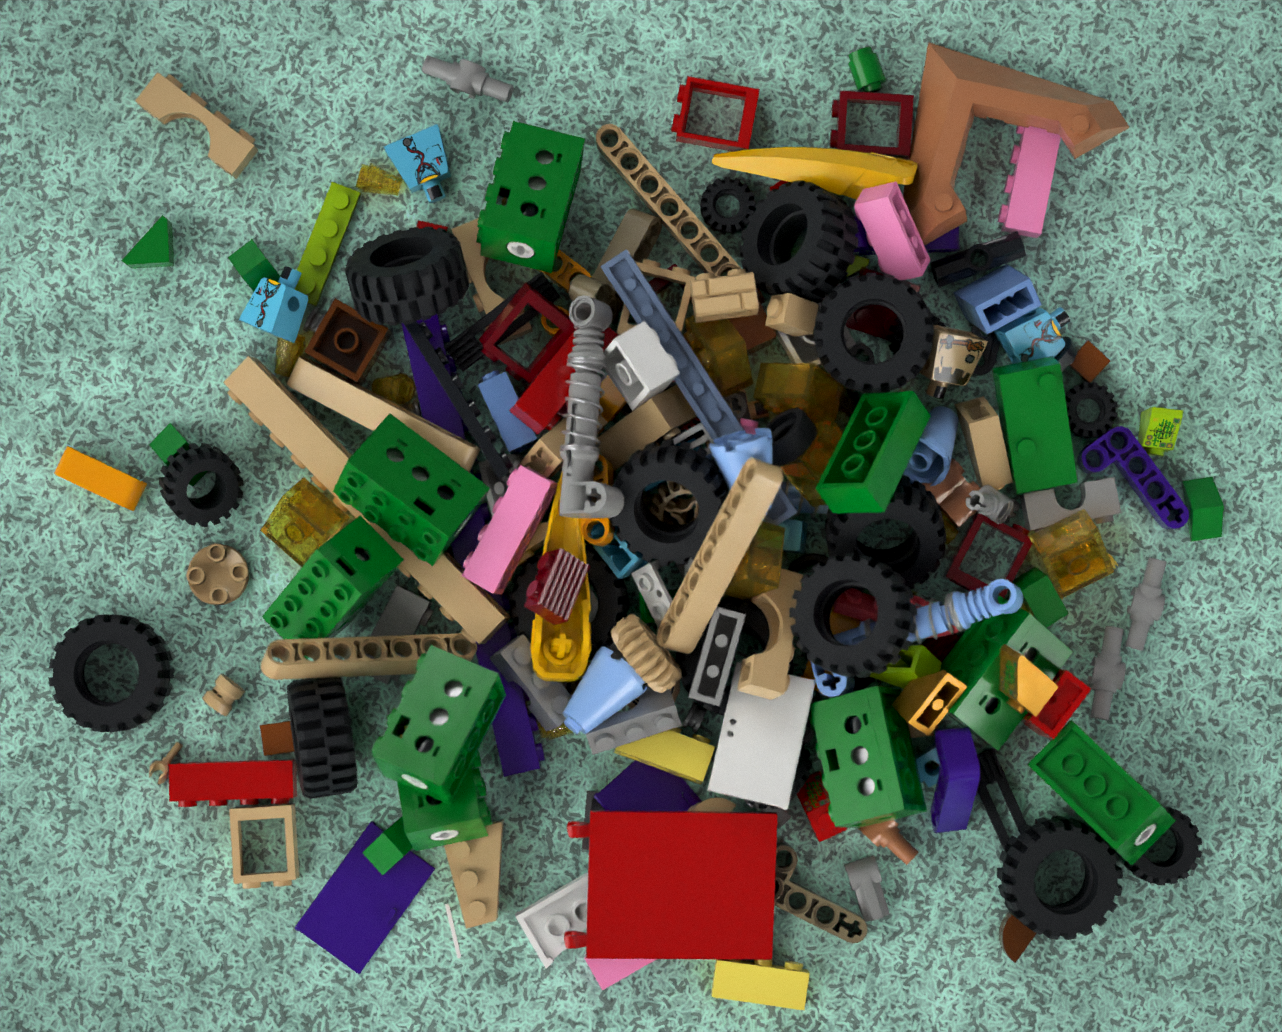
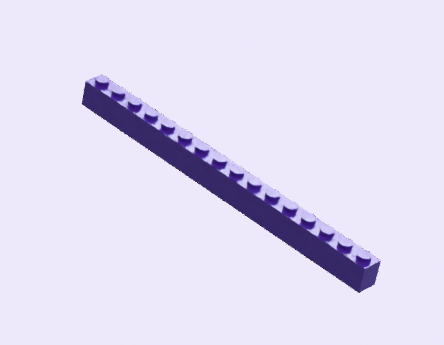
[401,314,545,777]

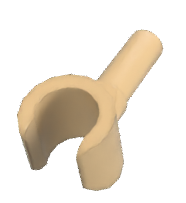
[149,742,183,784]

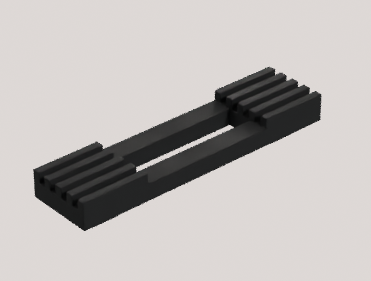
[444,271,561,372]
[977,748,1044,863]

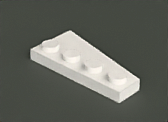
[515,872,588,969]

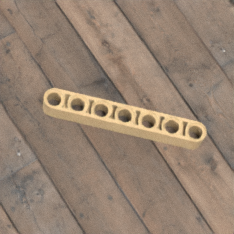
[596,124,741,277]
[287,356,480,472]
[656,458,783,654]
[261,633,477,680]

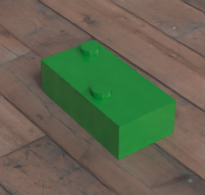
[992,356,1078,494]
[815,391,931,513]

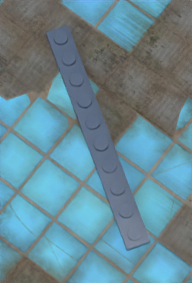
[600,249,798,529]

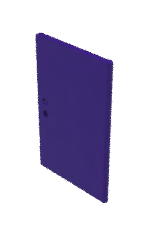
[593,760,702,811]
[295,821,435,974]

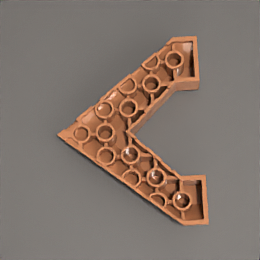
[903,42,1129,246]

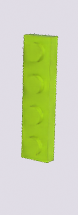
[295,182,361,307]

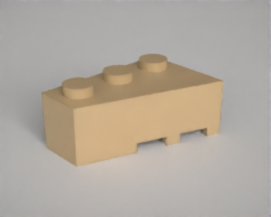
[596,385,698,471]
[444,819,504,929]

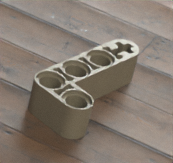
[569,208,662,322]
[774,843,868,943]

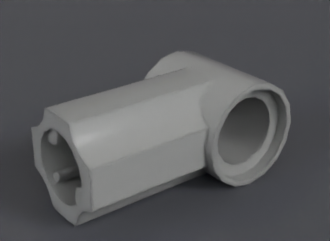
[844,855,890,922]

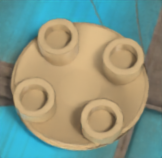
[186,543,249,605]

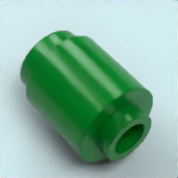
[848,47,886,93]

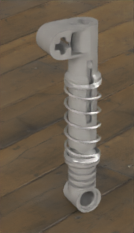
[559,295,624,519]

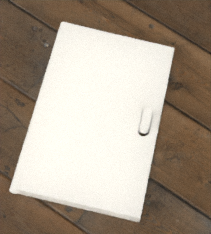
[708,662,816,810]

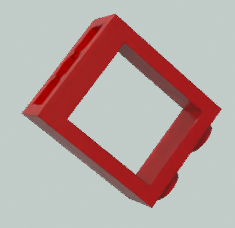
[671,76,760,152]
[1021,669,1091,739]

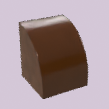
[999,912,1037,963]

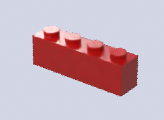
[509,327,619,434]
[168,759,297,807]

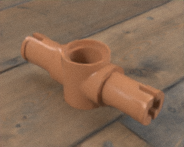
[858,820,918,865]

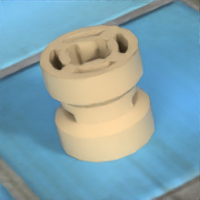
[202,674,245,716]

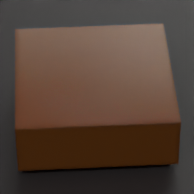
[1069,340,1110,383]
[260,721,294,756]

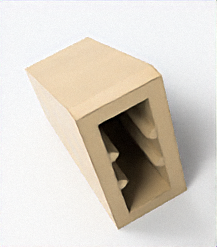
[954,396,1013,490]

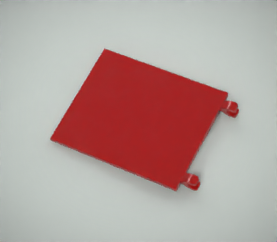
[564,810,778,960]

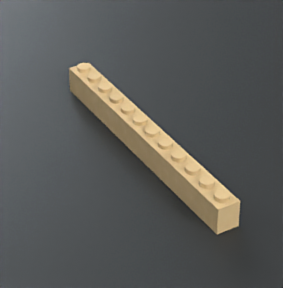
[223,356,510,644]

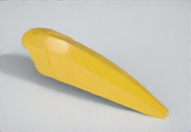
[711,147,918,200]
[531,471,591,682]

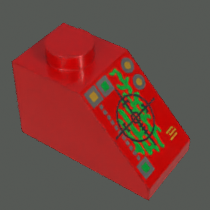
[797,771,848,842]

